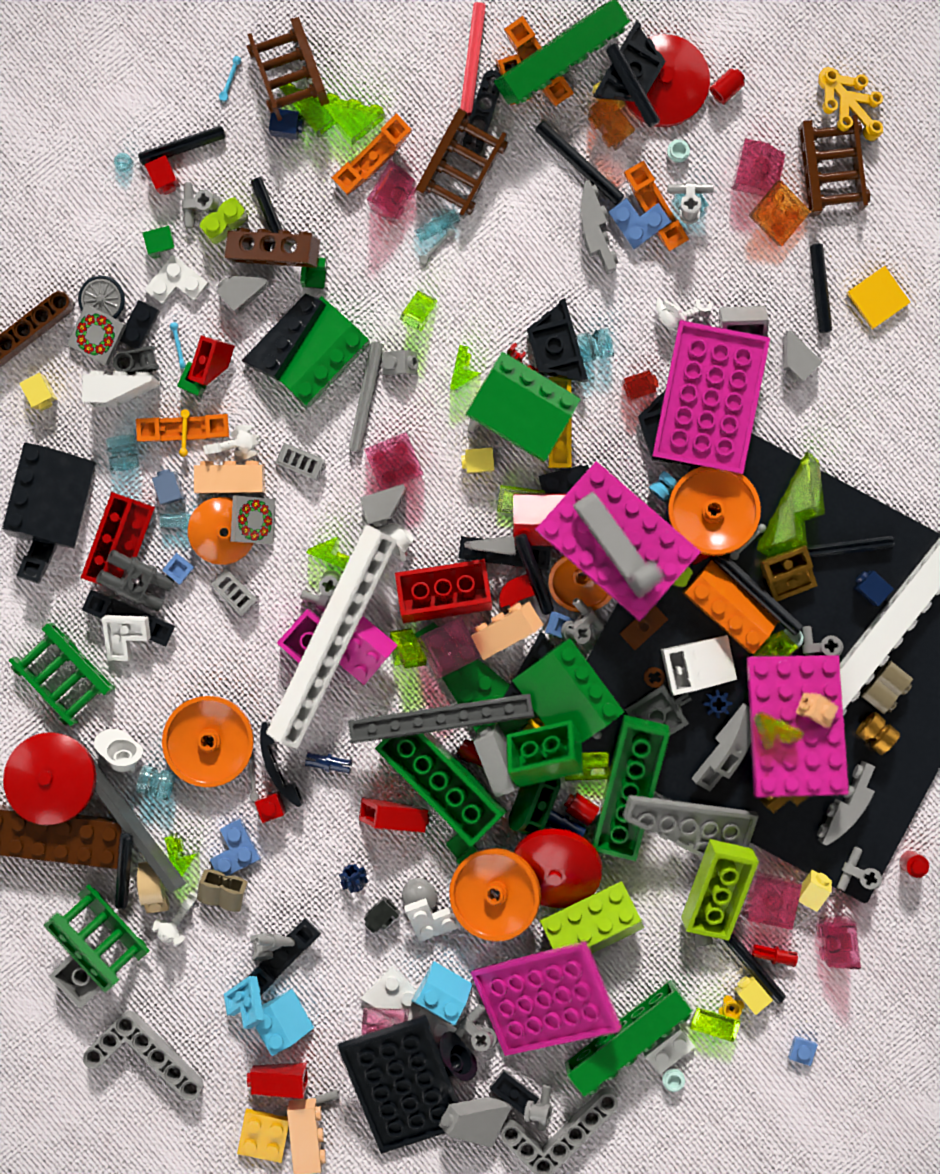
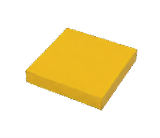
[846,266,911,329]

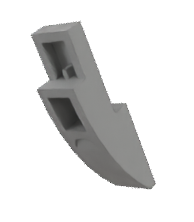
[580,180,618,274]
[691,703,751,791]
[817,761,875,845]

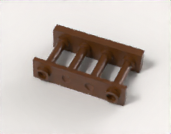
[246,16,330,121]
[415,108,509,219]
[798,115,870,217]

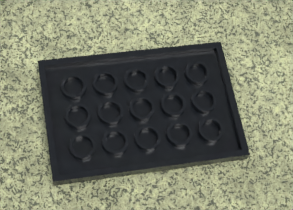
[337,1015,459,1154]

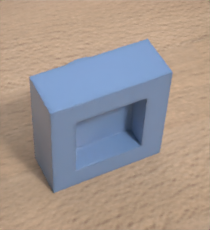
[162,553,195,585]
[545,612,574,640]
[788,1036,818,1066]

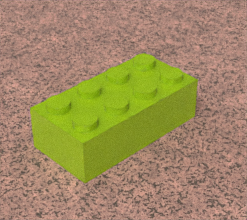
[681,839,759,941]
[540,881,644,954]

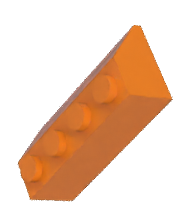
[682,559,778,654]

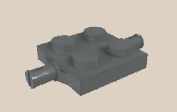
[625,684,692,736]

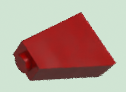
[359,798,429,833]
[247,1062,308,1099]

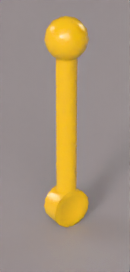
[179,409,190,457]

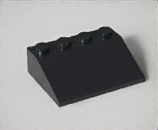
[2,442,96,549]

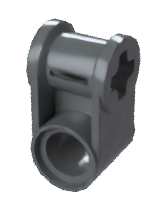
[113,346,159,375]

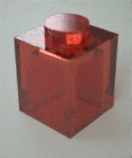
[622,370,659,402]

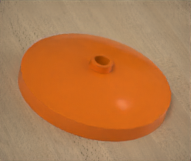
[668,466,761,556]
[162,696,254,787]
[449,848,541,941]

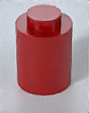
[709,68,745,105]
[564,793,600,826]
[900,851,929,878]

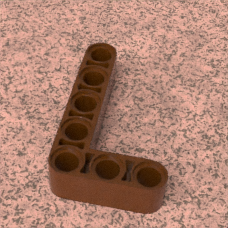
[0,291,74,368]

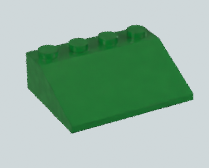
[279,296,371,408]
[465,351,581,462]
[511,638,624,743]

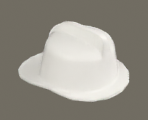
[362,523,414,561]
[94,729,143,773]

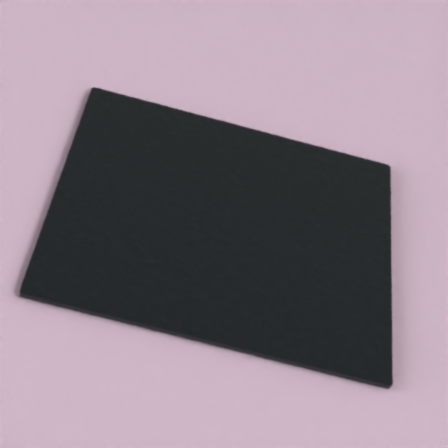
[581,433,940,903]

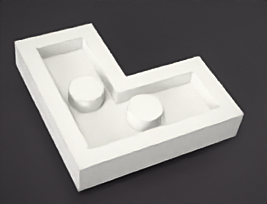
[144,254,209,305]
[102,615,151,661]
[404,898,462,942]

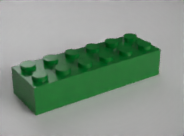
[493,0,630,105]
[592,715,670,861]
[374,733,507,847]
[564,979,693,1097]

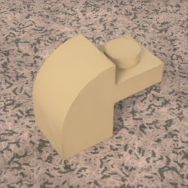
[137,862,170,913]

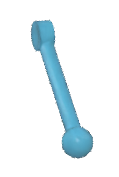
[219,56,241,102]
[170,322,186,369]

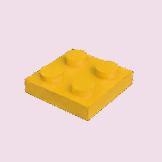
[237,1108,289,1163]

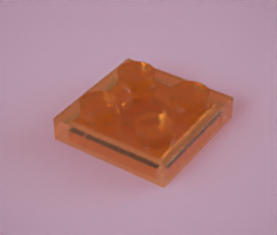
[748,181,811,246]

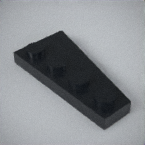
[241,293,326,380]

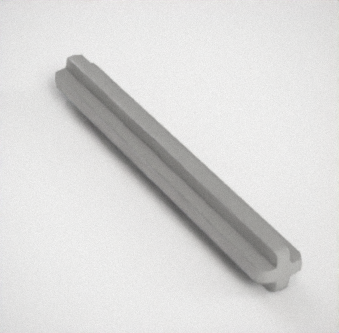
[349,341,383,452]

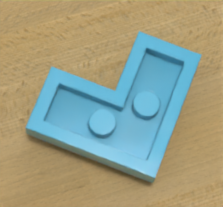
[224,976,264,1029]

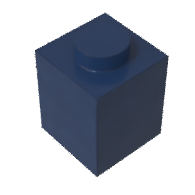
[269,109,304,140]
[853,571,894,606]

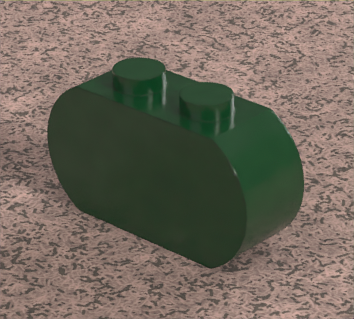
[508,778,561,836]

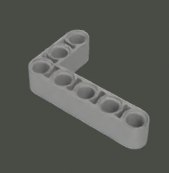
[573,492,664,598]
[83,1010,203,1101]
[501,1087,618,1174]

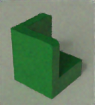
[142,226,175,259]
[300,257,327,289]
[177,362,206,398]
[446,833,480,865]

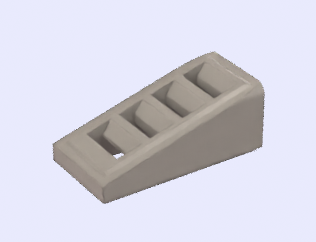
[276,443,326,481]
[464,536,516,555]
[211,568,259,616]

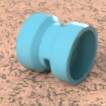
[649,471,678,502]

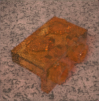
[588,99,635,151]

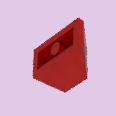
[188,335,235,386]

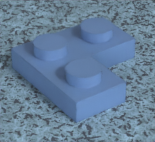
[609,198,672,249]
[210,818,261,876]

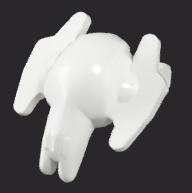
[655,298,713,332]
[203,425,261,460]
[152,892,197,946]

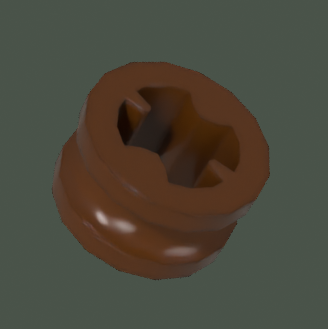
[644,667,665,688]

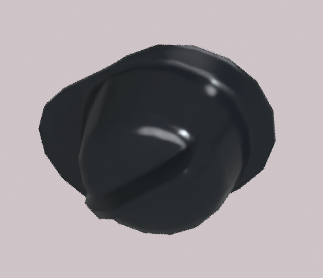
[439,1031,477,1082]

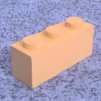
[194,461,265,494]
[469,602,544,660]
[287,1098,326,1174]

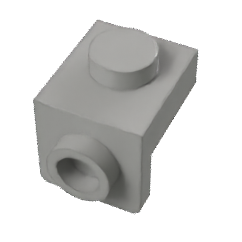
[382,350,419,376]

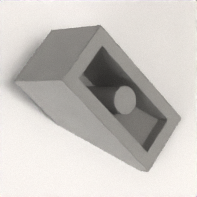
[216,276,271,315]
[783,330,822,384]

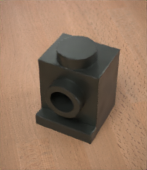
[364,896,400,933]

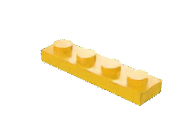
[548,377,572,468]

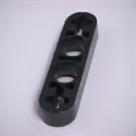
[462,70,501,155]

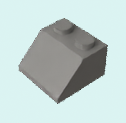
[718,306,769,337]
[360,484,407,528]
[48,939,109,1009]

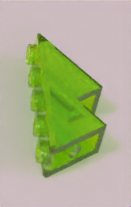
[279,83,386,145]
[757,452,825,557]

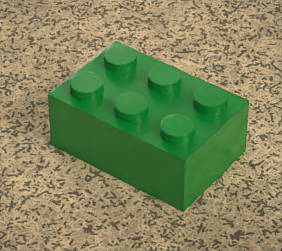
[507,720,583,787]

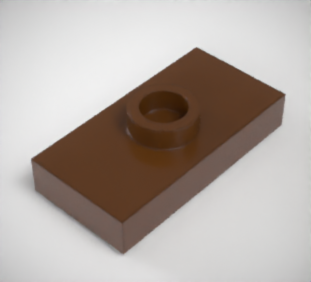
[619,605,668,650]

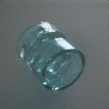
[576,327,614,363]
[105,435,140,471]
[136,765,176,801]

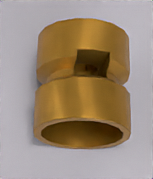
[856,712,900,755]

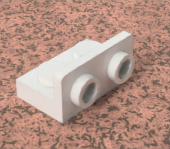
[643,1024,695,1074]

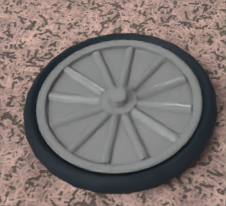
[78,275,125,319]

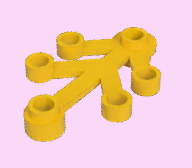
[818,67,883,141]

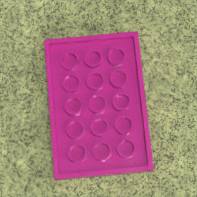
[652,320,770,474]
[535,461,701,621]
[747,655,849,797]
[470,941,622,1056]

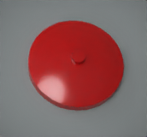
[624,34,710,127]
[3,732,96,825]
[513,829,602,908]

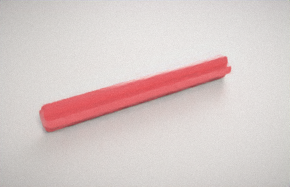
[460,2,486,116]

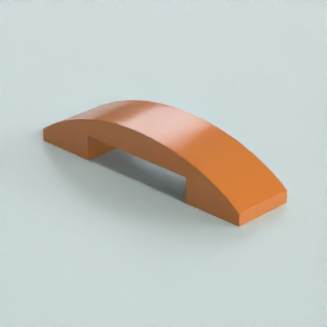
[504,16,574,107]
[332,113,413,195]
[624,160,689,251]
[136,414,229,442]

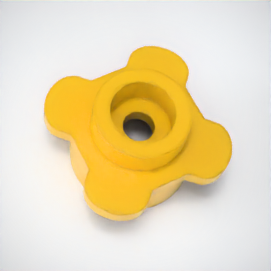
[718,995,745,1022]

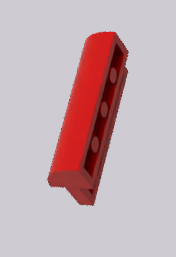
[80,492,155,585]

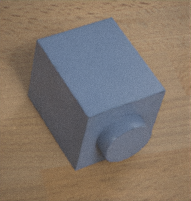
[152,469,186,505]

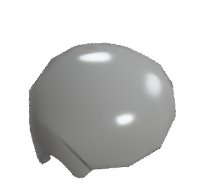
[402,878,438,910]

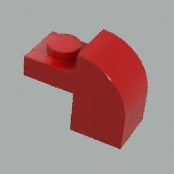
[499,574,535,613]

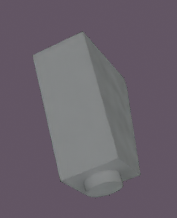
[473,723,517,798]
[439,1095,512,1148]

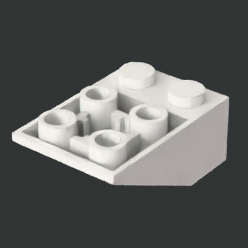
[82,371,161,408]
[661,635,737,695]

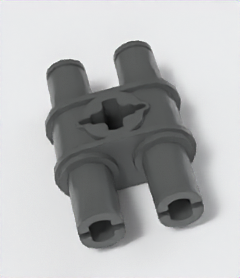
[96,550,174,611]

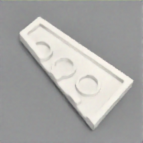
[361,965,457,1045]

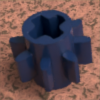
[702,689,732,718]
[339,864,368,893]

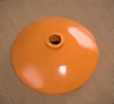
[187,497,254,565]
[548,555,612,613]

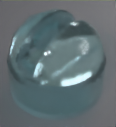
[114,153,133,172]

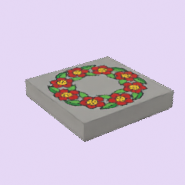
[67,304,127,366]
[230,496,275,544]

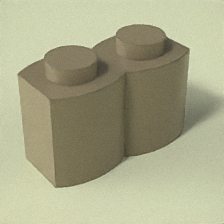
[859,660,913,714]
[197,869,248,912]

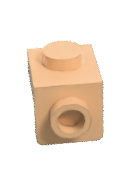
[796,693,838,728]

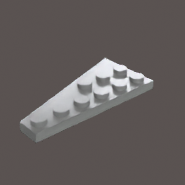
[623,795,759,858]

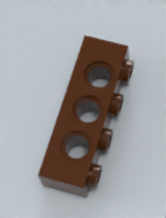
[225,228,320,268]

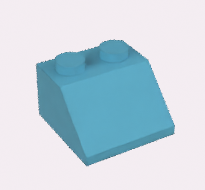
[411,961,472,1025]
[255,988,314,1056]

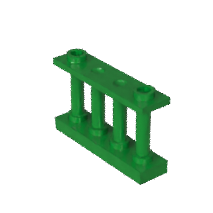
[8,622,115,727]
[43,884,150,993]

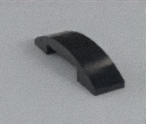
[458,536,551,570]
[16,541,57,584]
[82,589,175,647]
[260,720,304,807]
[246,917,322,996]

